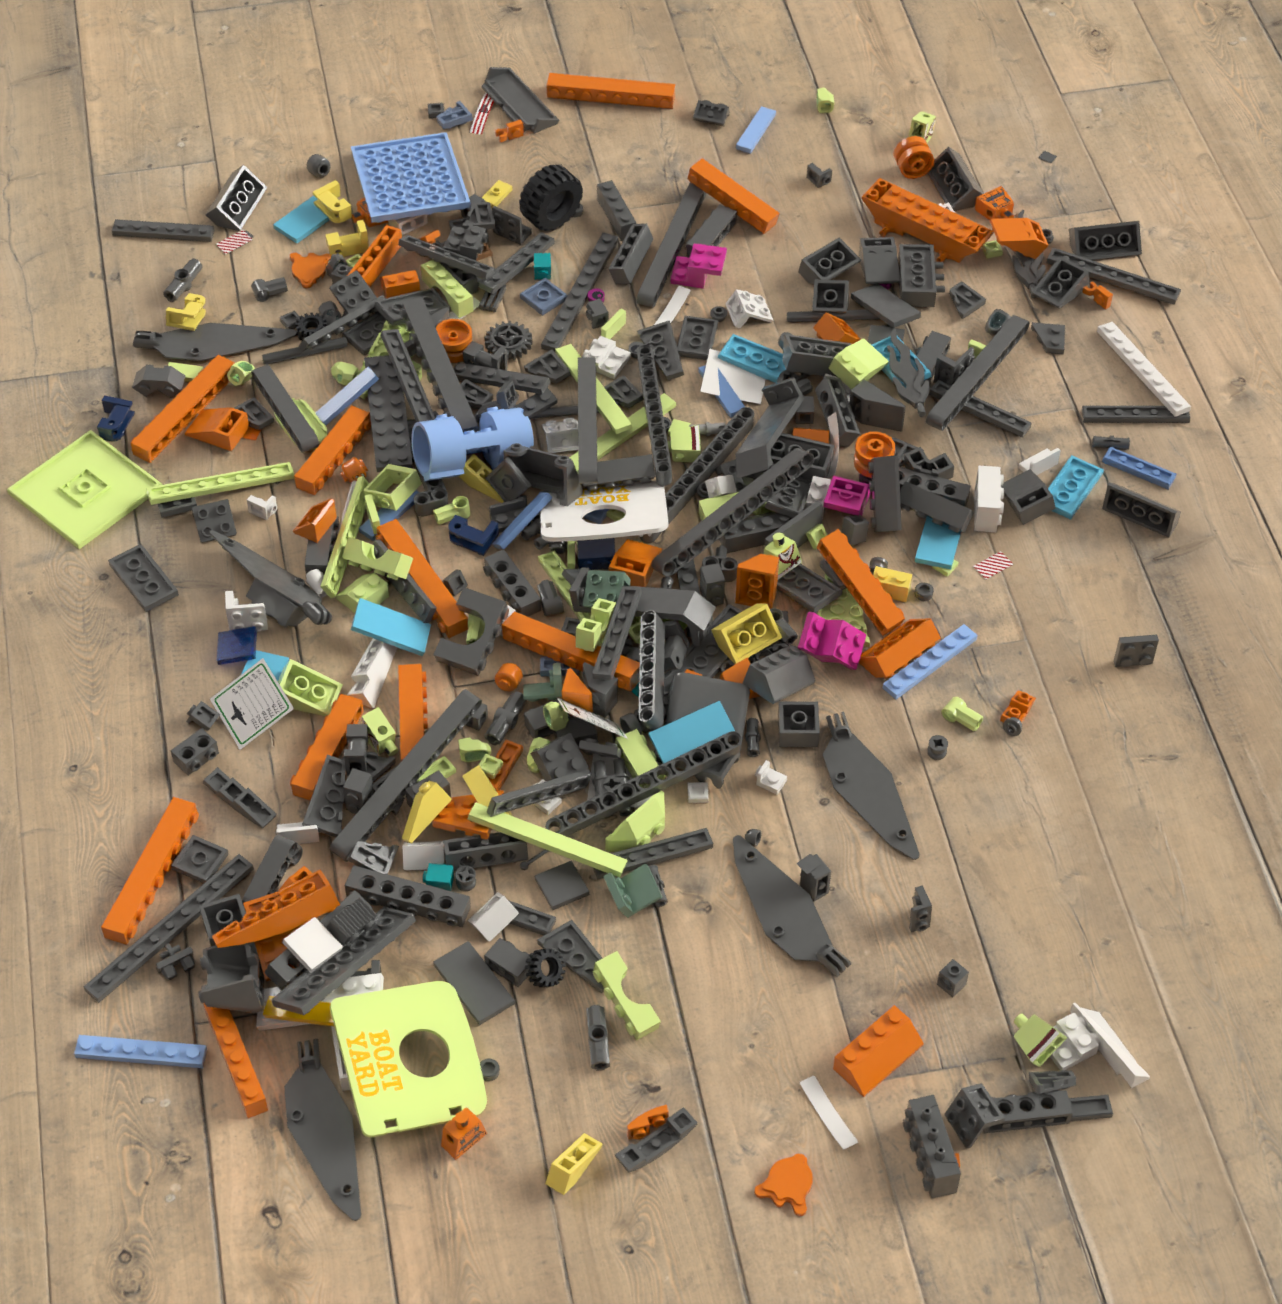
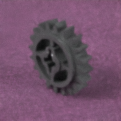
[484,321,533,361]

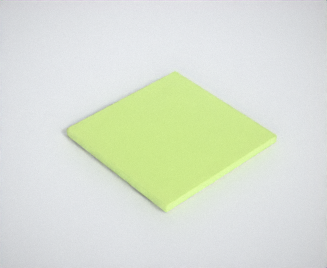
[7,430,162,549]

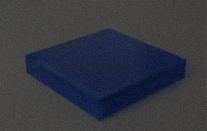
[216,626,257,665]

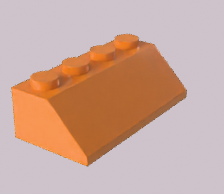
[859,618,941,679]
[833,1005,924,1097]

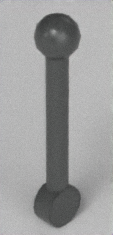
[520,849,549,870]

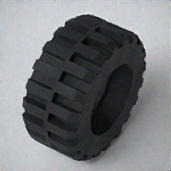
[519,165,583,231]

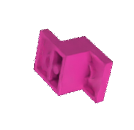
[670,243,727,289]
[823,476,871,516]
[798,612,867,670]

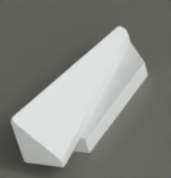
[348,638,397,708]
[1070,1003,1150,1088]

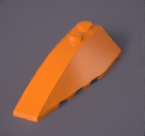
[212,869,340,948]

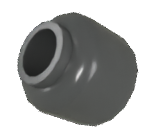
[306,154,331,178]

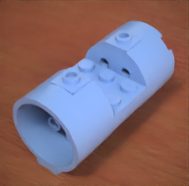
[411,407,534,481]

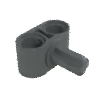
[702,545,738,582]

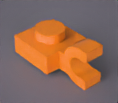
[495,119,524,143]
[1082,281,1113,310]

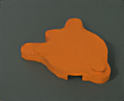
[290,252,331,288]
[754,1154,813,1216]

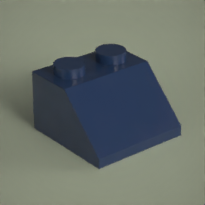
[577,538,615,570]

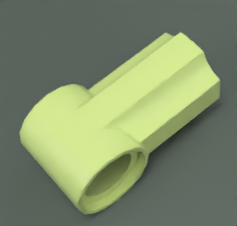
[433,496,471,525]
[466,614,485,645]
[941,697,983,731]

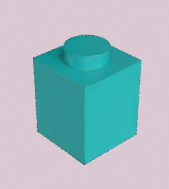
[534,253,551,280]
[423,863,454,891]

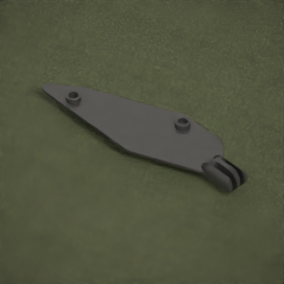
[133,323,297,361]
[209,530,332,625]
[823,712,920,860]
[733,835,852,977]
[284,1039,361,1221]

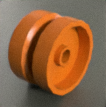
[893,136,935,179]
[435,319,472,363]
[854,432,895,478]

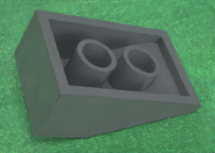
[1031,256,1090,309]

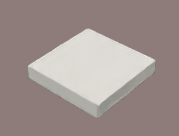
[282,917,343,973]

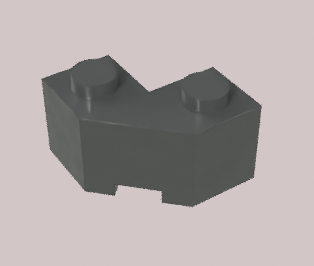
[132,365,185,398]
[904,447,954,480]

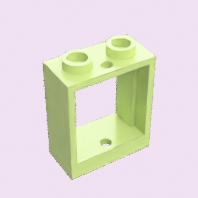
[363,464,422,511]

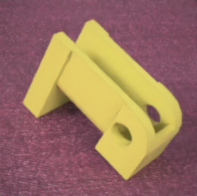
[312,180,352,223]
[325,220,369,257]
[166,293,206,331]

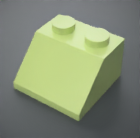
[336,573,389,613]

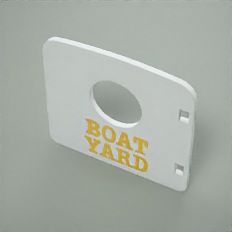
[540,480,669,542]

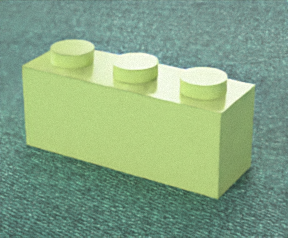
[615,729,666,789]

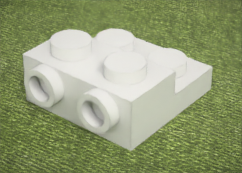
[582,336,631,379]
[1050,1013,1099,1071]

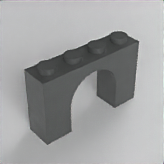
[433,587,509,676]

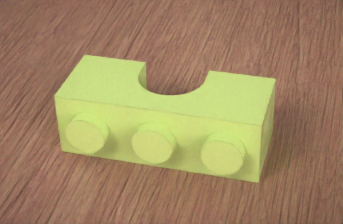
[576,598,616,652]

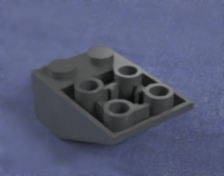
[859,237,900,285]
[849,379,906,432]
[1001,469,1056,525]

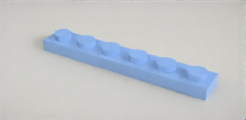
[882,624,978,699]
[74,1035,207,1068]

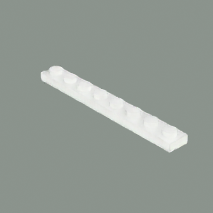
[1097,322,1191,417]

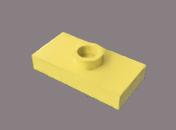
[482,180,512,208]

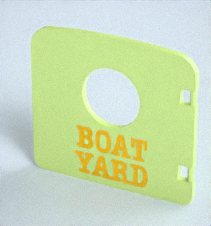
[330,981,487,1137]

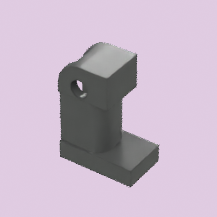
[463,341,508,370]
[664,620,690,672]
[344,724,368,776]

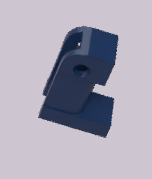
[97,395,135,442]
[448,515,499,556]

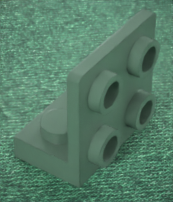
[583,570,631,608]
[523,663,562,702]
[603,864,662,918]

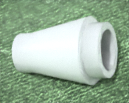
[306,569,327,598]

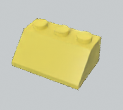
[711,604,782,664]

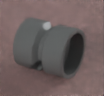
[620,709,650,735]

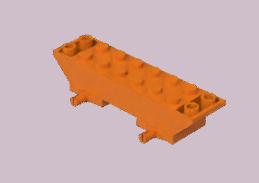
[862,178,994,263]

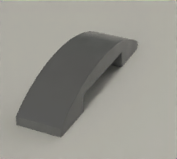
[615,1107,698,1173]

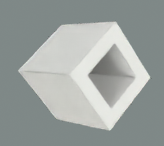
[705,475,737,498]

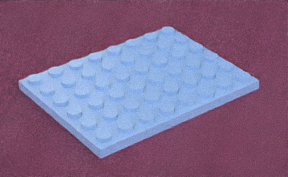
[351,132,471,223]

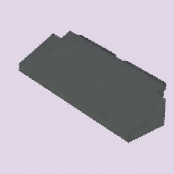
[482,67,559,134]

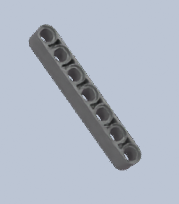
[251,364,319,453]
[639,610,665,731]

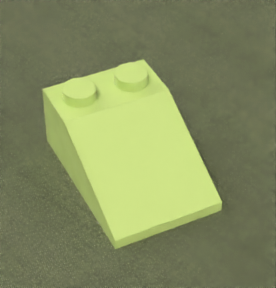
[829,338,889,390]
[278,659,343,716]

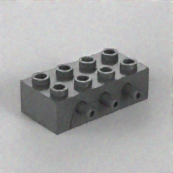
[898,244,945,307]
[903,1095,961,1199]

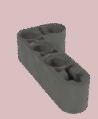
[414,464,448,517]
[242,834,303,906]

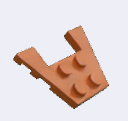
[432,790,504,839]

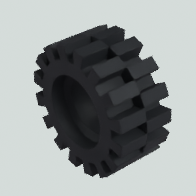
[295,312,327,342]
[525,948,566,988]

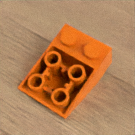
[990,218,1049,260]
[184,407,249,451]
[609,539,663,587]

